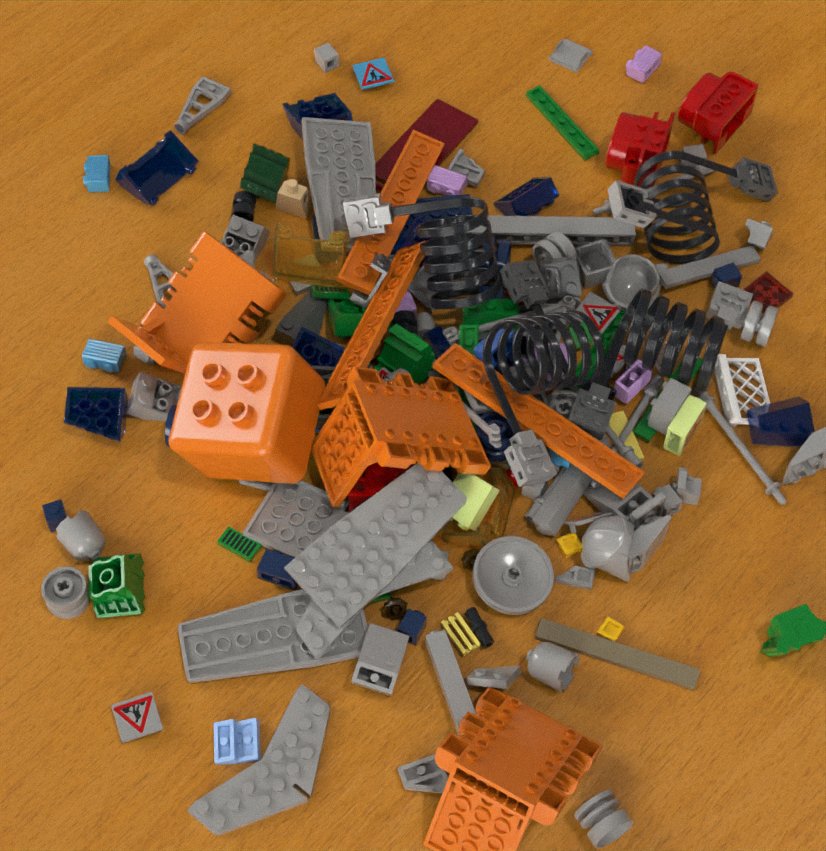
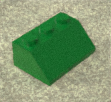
[462,299,519,332]

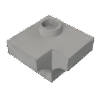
[745,219,774,250]
[672,467,702,505]

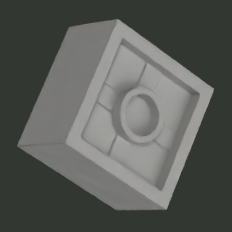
[574,239,616,289]
[647,378,692,435]

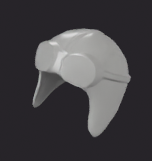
[602,254,660,311]
[581,515,636,582]

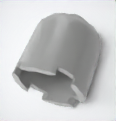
[55,510,106,562]
[526,642,580,692]

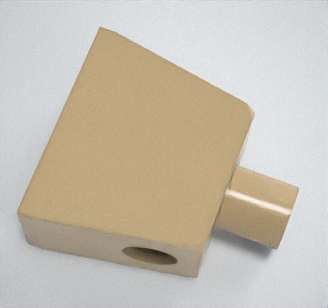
[275,179,313,219]

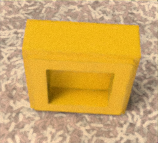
[556,532,582,558]
[596,616,625,642]

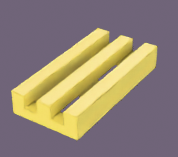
[441,612,481,657]

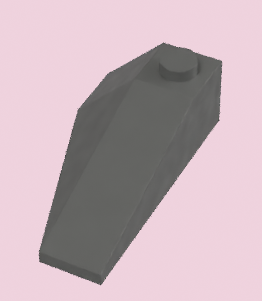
[275,290,327,356]

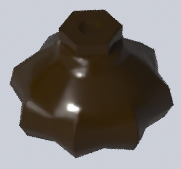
[461,548,481,572]
[384,597,408,620]

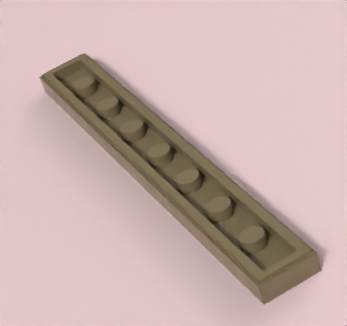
[535,618,700,690]

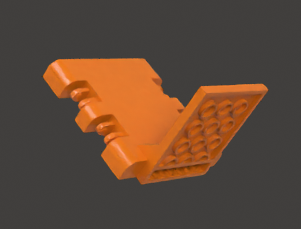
[108,230,288,374]
[311,367,491,507]
[423,687,603,851]

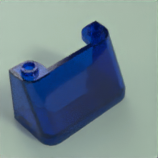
[115,130,199,206]

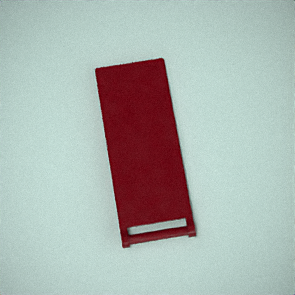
[375,99,478,191]

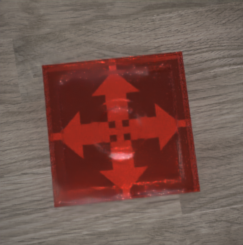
[743,271,793,314]

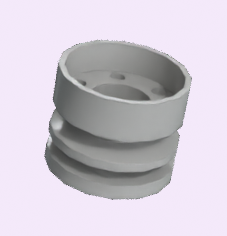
[574,790,633,848]

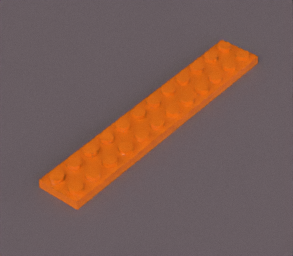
[336,130,445,295]
[316,241,425,410]
[432,343,645,499]

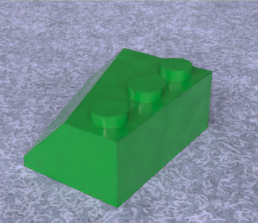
[327,299,391,338]

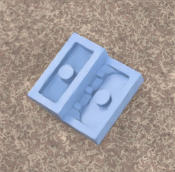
[214,718,261,765]

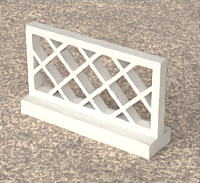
[714,354,775,428]

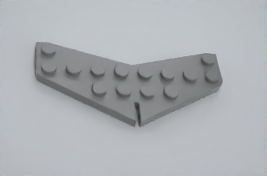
[297,541,453,660]
[187,684,330,835]

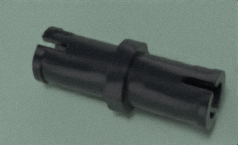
[464,607,494,648]

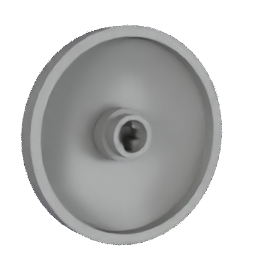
[472,536,554,615]

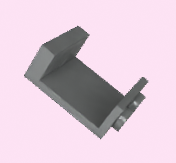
[350,253,391,309]

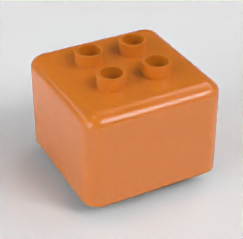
[168,342,325,484]

